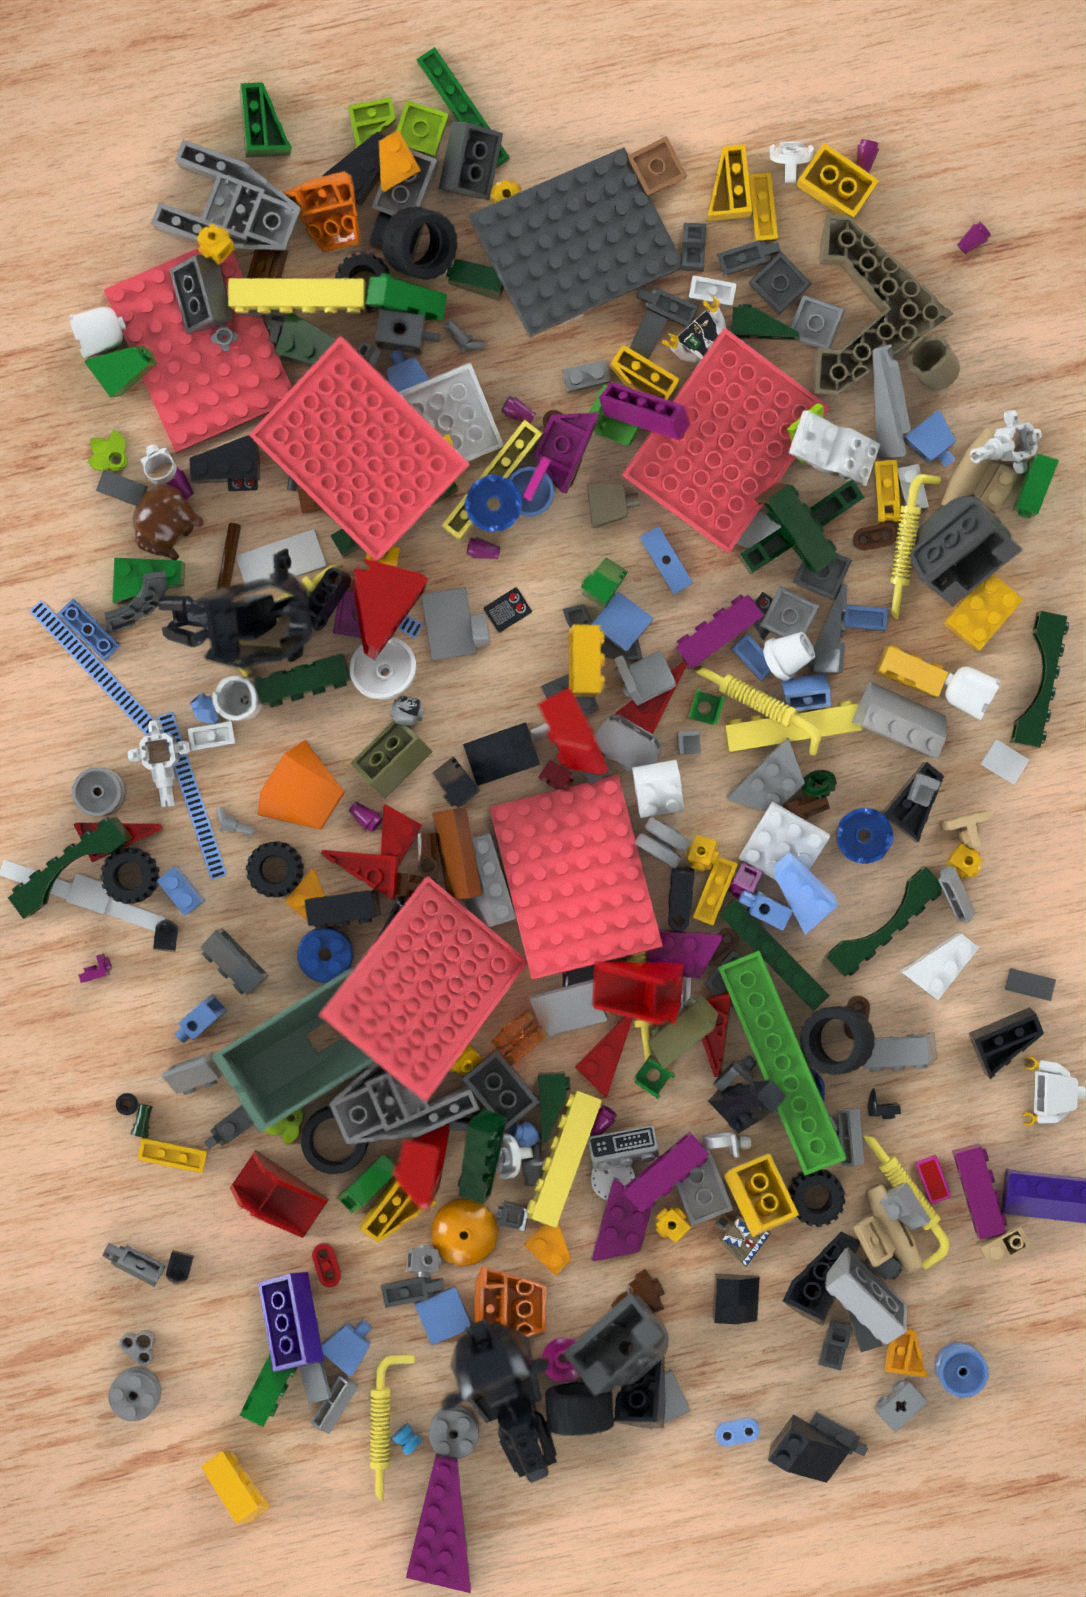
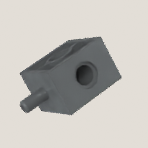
[375,309,441,355]

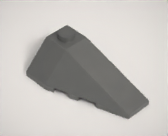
[807,584,847,675]

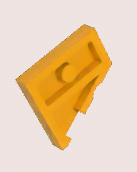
[379,130,421,192]
[284,869,326,927]
[524,1223,571,1276]
[884,1328,927,1378]

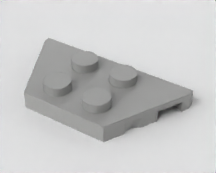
[727,737,805,811]

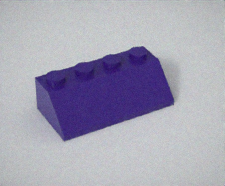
[1001,1169,1086,1223]
[258,1272,324,1372]

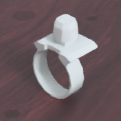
[140,444,177,484]
[703,1132,751,1157]

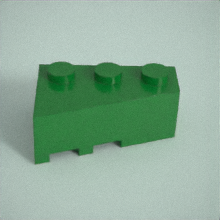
[112,558,185,604]

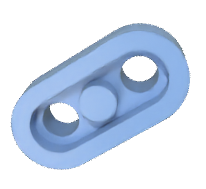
[715,1417,760,1446]

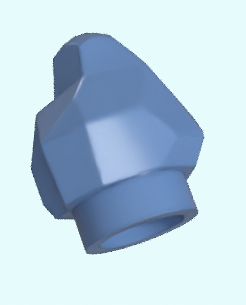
[190,693,219,724]
[509,1121,541,1147]

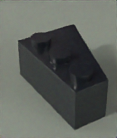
[322,131,385,206]
[433,756,480,808]
[881,762,944,842]
[304,889,381,930]
[968,1007,1044,1080]
[708,1080,787,1134]

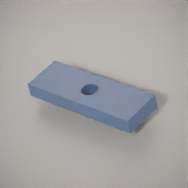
[640,526,693,595]
[58,599,121,662]

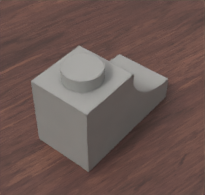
[880,1182,931,1231]

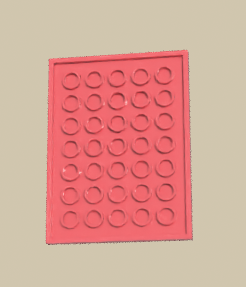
[104,248,293,454]
[621,328,831,554]
[249,336,471,562]
[489,775,663,980]
[319,876,528,1101]

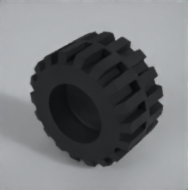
[335,252,391,313]
[246,841,304,898]
[100,848,160,904]
[788,1169,846,1227]

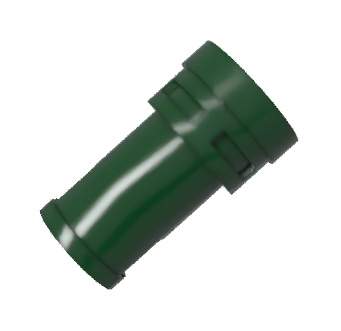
[131,1104,153,1138]

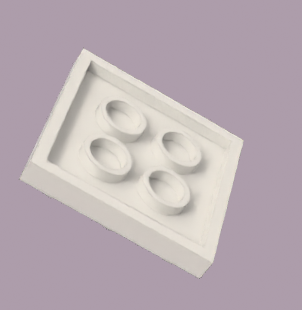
[738,802,830,881]

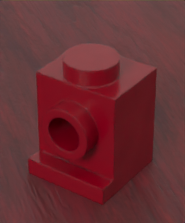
[538,759,574,791]

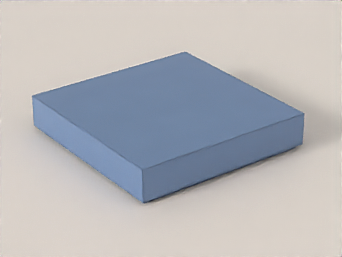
[591,591,654,654]
[414,1286,471,1345]

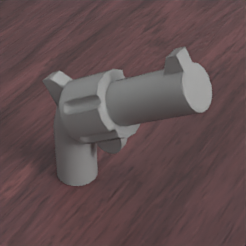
[443,320,484,353]
[216,807,255,838]

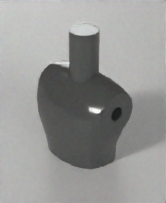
[522,1145,545,1186]

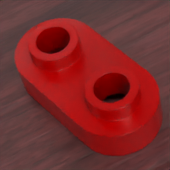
[312,1242,341,1288]

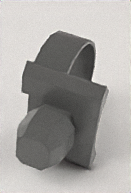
[713,1055,757,1092]

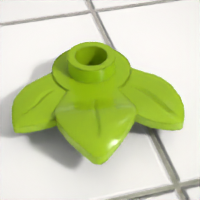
[87,430,128,472]
[265,1108,304,1144]

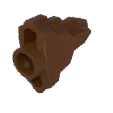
[611,1269,665,1313]

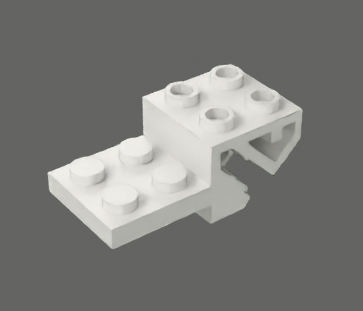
[789,411,880,486]

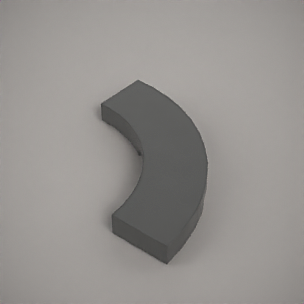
[104,571,167,633]
[563,604,643,661]

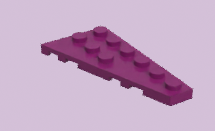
[406,1453,471,1593]

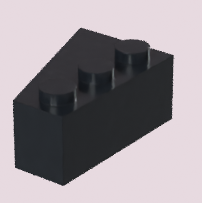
[190,435,261,484]

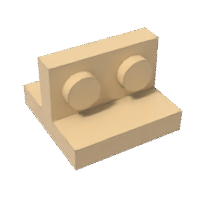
[940,810,993,848]

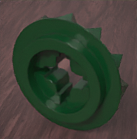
[801,770,837,799]

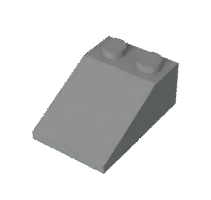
[372,149,440,216]
[161,1051,221,1095]

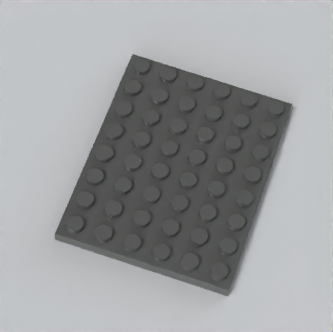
[468,147,682,338]

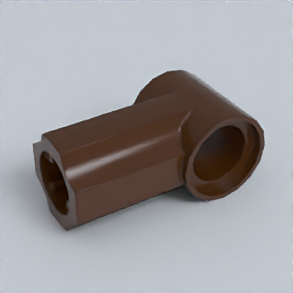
[782,795,830,820]
[417,833,439,877]
[396,872,439,897]

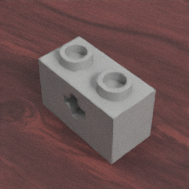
[874,1378,928,1433]

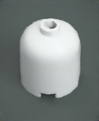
[69,307,126,359]
[944,666,1002,721]
[213,676,263,721]

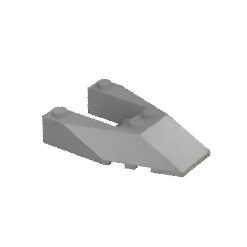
[151,139,301,251]
[329,1061,479,1144]

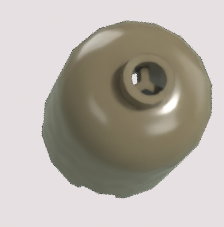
[907,334,960,390]

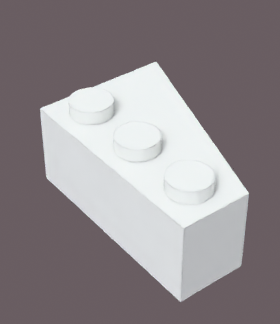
[900,932,979,1000]

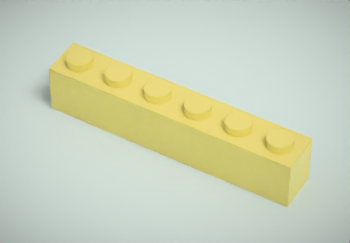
[228,279,366,314]
[442,420,542,542]
[724,700,862,752]
[526,1091,602,1228]

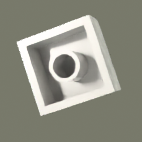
[632,760,684,818]

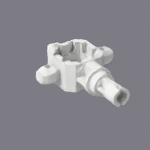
[970,410,1042,473]
[128,720,191,808]

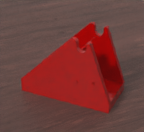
[352,558,428,661]
[592,962,684,1025]
[230,1150,329,1238]

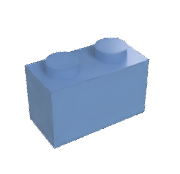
[781,673,831,711]
[157,866,205,916]

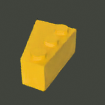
[706,144,752,222]
[610,344,680,400]
[873,645,948,698]
[359,1177,437,1243]
[201,1451,271,1524]

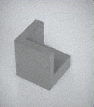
[677,731,701,755]
[907,774,941,806]

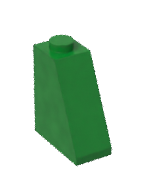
[84,346,157,398]
[1013,453,1059,518]
[336,1154,396,1213]

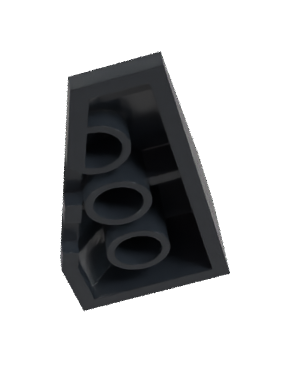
[782,1232,861,1326]
[614,1356,665,1428]

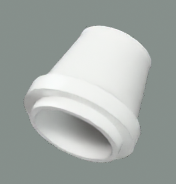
[763,632,815,681]

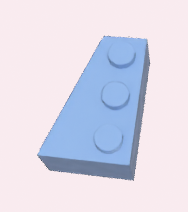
[773,852,838,935]

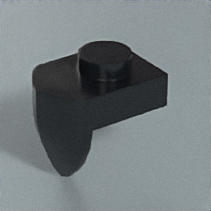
[153,919,178,952]
[868,1088,901,1119]
[166,1250,194,1285]

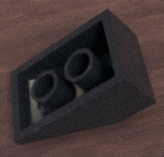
[463,722,540,786]
[768,1414,850,1483]

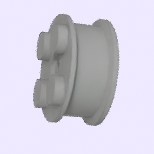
[108,1367,161,1421]
[429,1406,479,1459]

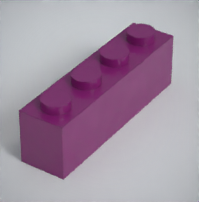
[599,382,690,440]
[675,594,764,670]
[622,1131,709,1213]
[952,1143,1007,1240]

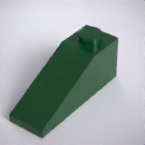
[731,304,800,340]
[538,1071,570,1142]

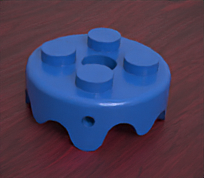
[465,475,522,532]
[836,808,894,864]
[297,926,354,983]

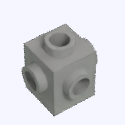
[407,1245,442,1277]

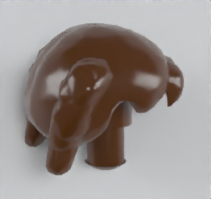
[133,485,204,560]

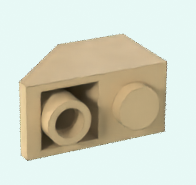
[977,1226,1031,1267]

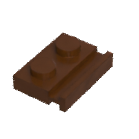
[247,250,288,279]

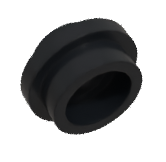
[116,1093,138,1115]

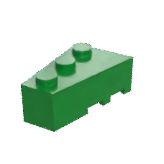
[239,82,292,158]
[366,274,447,321]
[581,557,628,608]
[239,1354,298,1427]

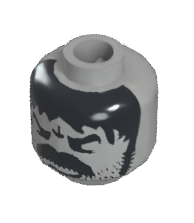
[391,696,424,727]

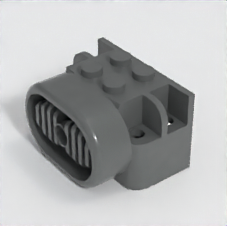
[910,496,1022,607]
[563,1293,669,1396]

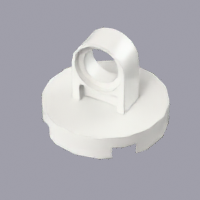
[769,141,814,183]
[496,1134,533,1179]

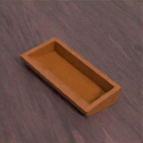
[432,807,482,900]

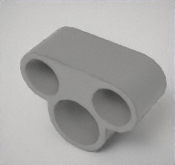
[470,613,491,647]
[120,1330,155,1366]

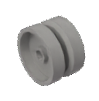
[72,767,126,816]
[634,817,692,869]

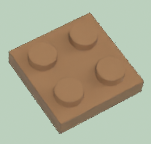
[627,136,687,197]

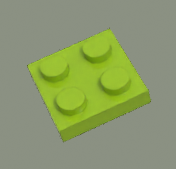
[396,100,449,158]

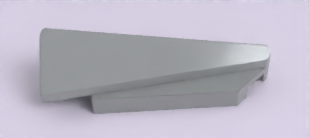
[873,345,911,458]

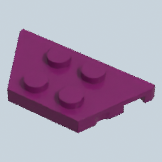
[534,412,601,494]
[646,930,724,978]
[592,1177,652,1261]

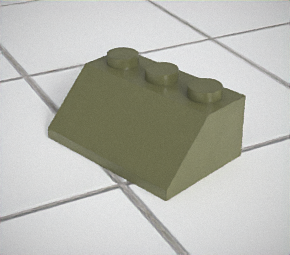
[351,721,433,798]
[649,994,718,1069]

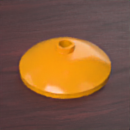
[431,1199,498,1266]

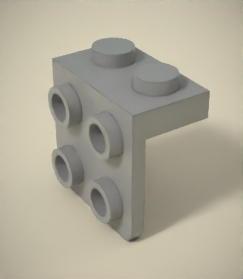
[614,651,676,706]

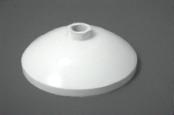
[350,637,417,700]

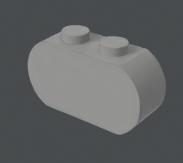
[595,715,661,771]

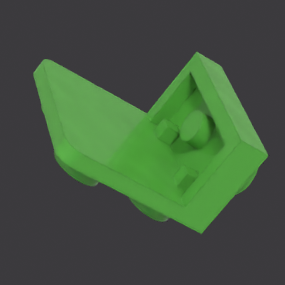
[588,384,640,447]

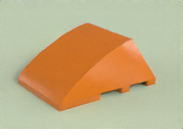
[283,171,361,252]
[258,740,345,830]
[474,1266,547,1338]

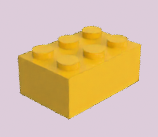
[796,143,879,220]
[942,574,1024,652]
[568,625,605,697]
[724,1153,799,1237]

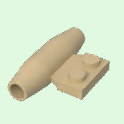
[940,428,1019,513]
[853,1183,922,1272]

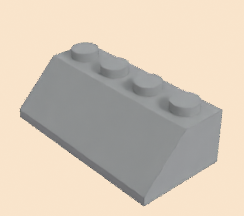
[852,681,946,759]
[465,833,517,927]
[826,1247,907,1345]

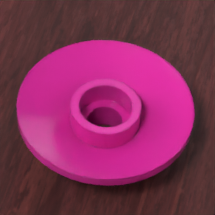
[542,1337,580,1382]

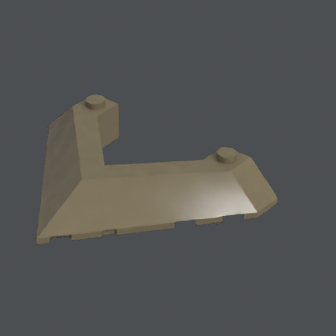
[812,214,953,395]

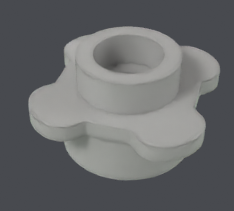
[211,324,238,351]

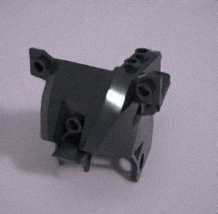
[158,549,313,669]
[442,1319,557,1483]

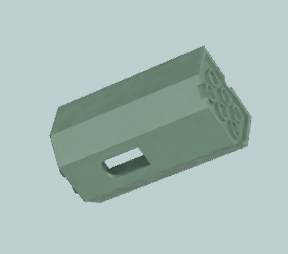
[212,966,375,1133]

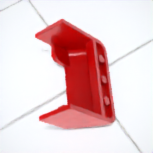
[537,688,609,775]
[393,1124,450,1211]

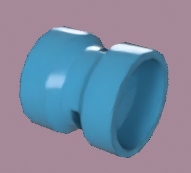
[392,1423,423,1455]

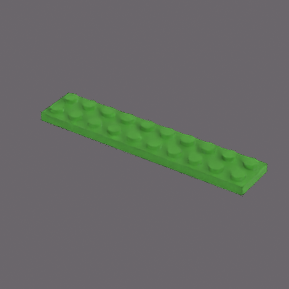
[718,950,847,1175]

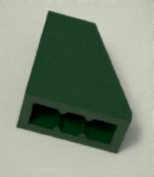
[446,259,504,301]

